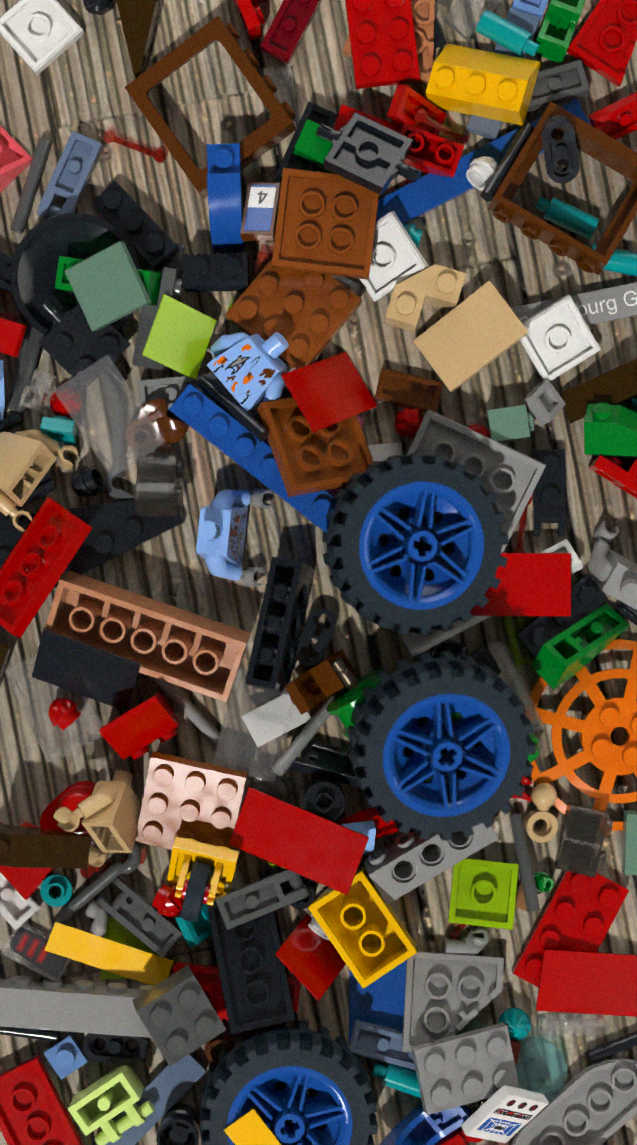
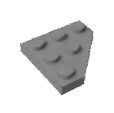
[401,952,504,1052]

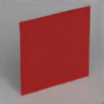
[275,914,346,1001]

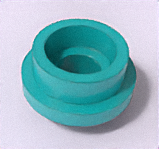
[40,874,73,907]

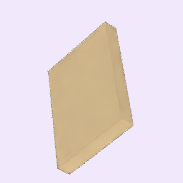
[413,280,530,392]

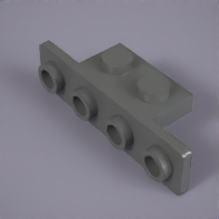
[132,242,185,370]

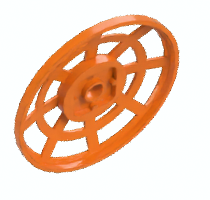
[524,639,637,831]

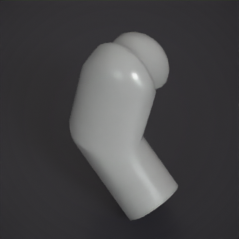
[85,901,108,938]
[443,927,489,956]

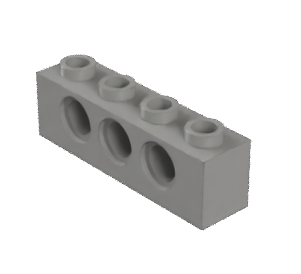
[363,823,498,905]

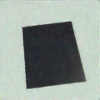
[32,629,141,712]

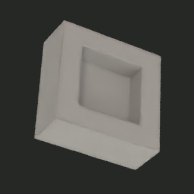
[523,379,566,425]

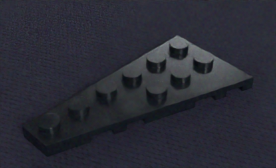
[0,494,184,590]

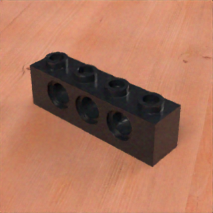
[245,557,314,694]

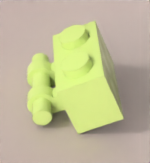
[68,1064,155,1145]

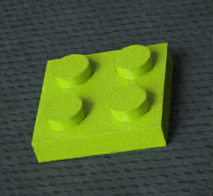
[448,858,519,930]

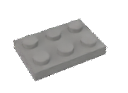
[411,1023,520,1115]

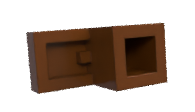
[284,649,359,715]

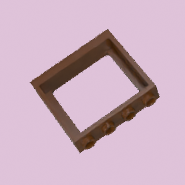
[124,16,296,198]
[488,102,637,275]

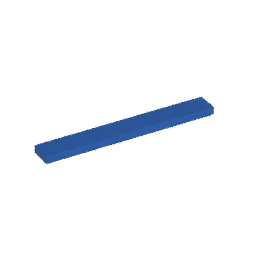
[376,98,590,224]

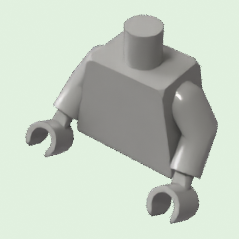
[588,521,637,610]

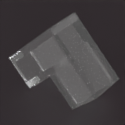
[19,369,58,415]

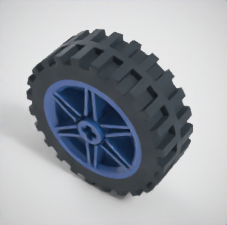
[322,454,509,636]
[347,651,535,841]
[200,1020,378,1145]

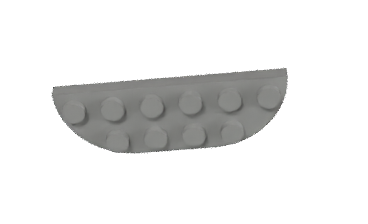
[511,1058,637,1145]

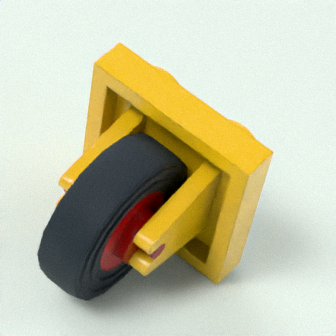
[166,836,239,922]

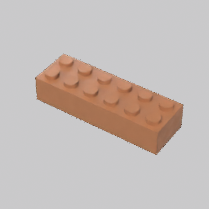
[45,571,251,702]

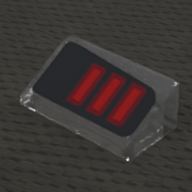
[2,922,71,983]

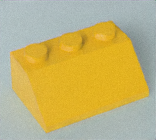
[425,44,541,126]
[308,864,417,989]

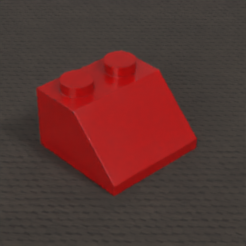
[99,691,181,760]

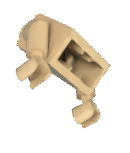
[0,429,78,532]
[54,770,141,867]

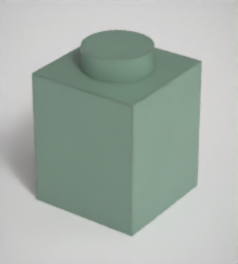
[484,405,534,443]

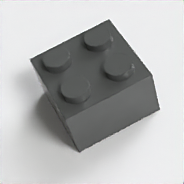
[132,965,226,1067]

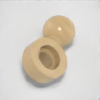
[524,783,558,843]

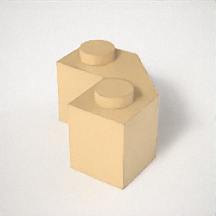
[384,264,466,332]

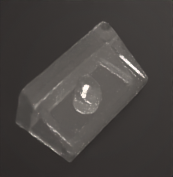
[537,1013,607,1038]

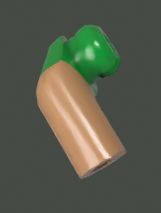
[515,872,554,912]

